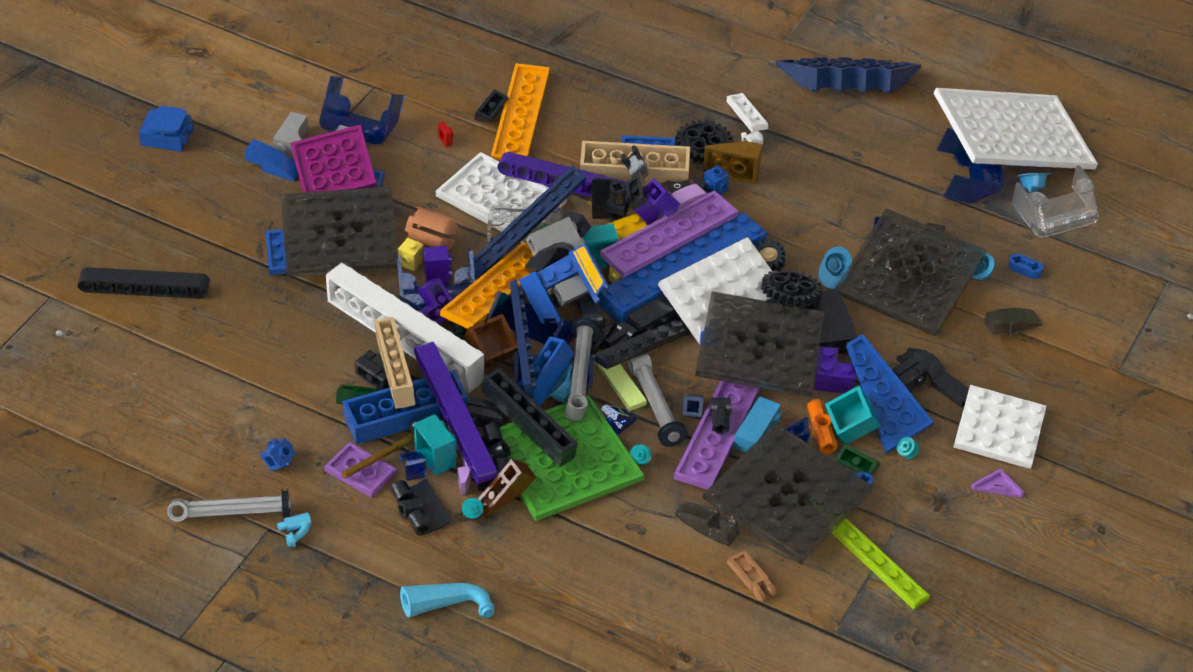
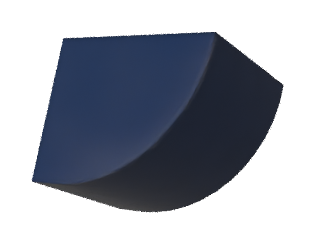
[682,393,704,417]

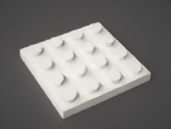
[953,385,1046,469]

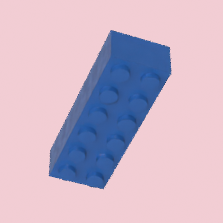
[342,370,468,445]

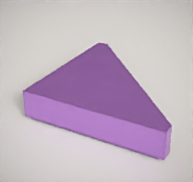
[971,468,1025,498]

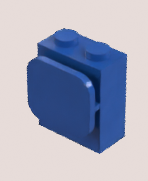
[139,106,194,152]

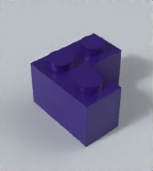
[634,178,681,224]
[423,246,452,286]
[417,278,453,324]
[814,346,856,393]

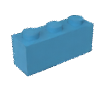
[734,396,782,457]

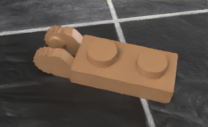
[727,551,776,602]

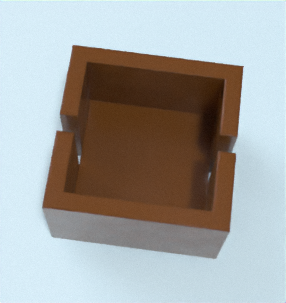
[464,314,519,368]

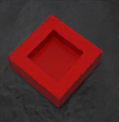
[438,122,454,147]

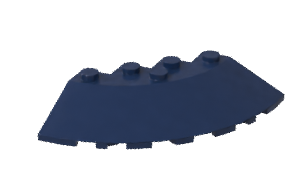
[776,57,921,93]

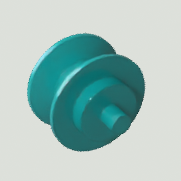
[897,437,919,459]
[630,444,652,465]
[462,498,484,519]

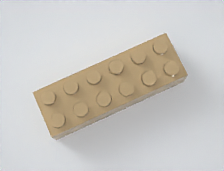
[580,141,690,185]

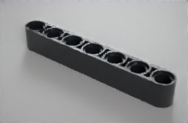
[77,267,210,299]

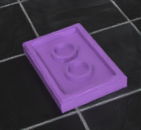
[324,442,397,498]

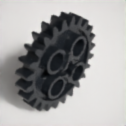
[675,119,733,164]
[761,269,823,307]

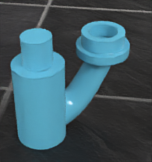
[277,512,312,548]

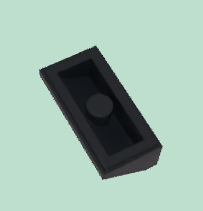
[475,89,509,123]

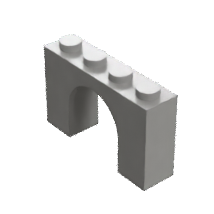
[273,112,349,157]
[526,217,589,307]

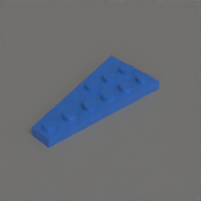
[846,334,934,454]

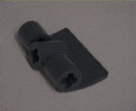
[592,178,629,223]
[477,423,511,491]
[390,479,451,536]

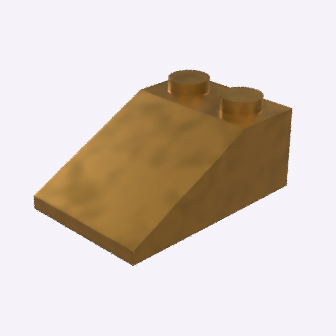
[703,141,762,185]

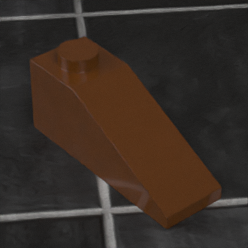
[478,459,536,517]

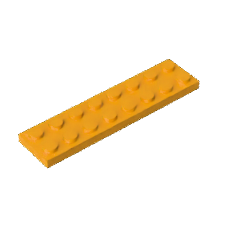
[491,63,550,161]
[440,241,533,329]

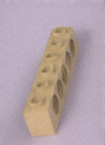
[374,317,415,409]

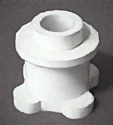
[741,131,764,144]

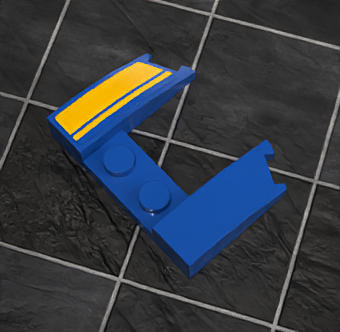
[519,244,609,324]

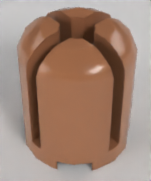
[405,206,458,251]

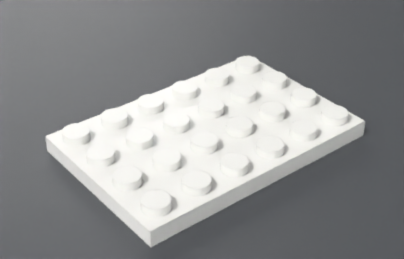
[436,152,567,242]
[658,237,772,344]

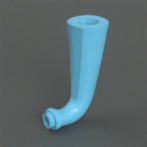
[400,583,495,618]

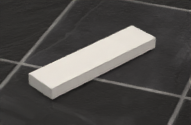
[727,93,768,132]

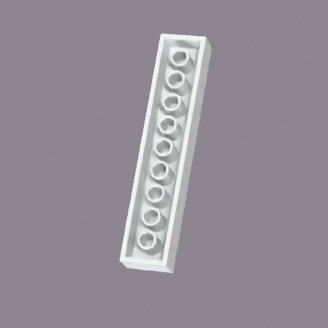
[326,263,484,394]

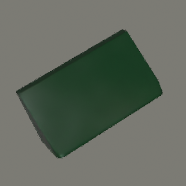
[336,384,379,404]
[835,444,881,475]

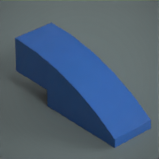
[245,139,299,181]

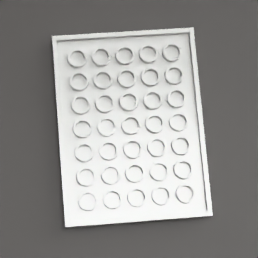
[934,88,1098,169]

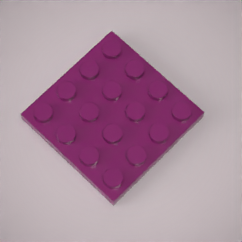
[291,125,377,205]

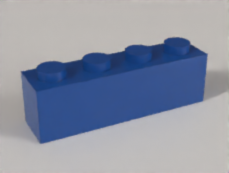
[518,336,574,406]

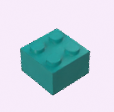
[583,223,619,268]
[825,386,881,445]
[414,414,457,476]

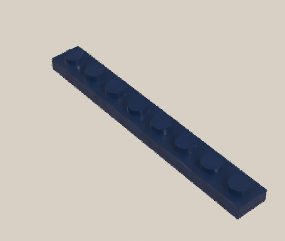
[465,165,587,280]
[509,280,537,398]

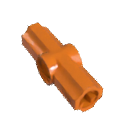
[807,399,837,454]

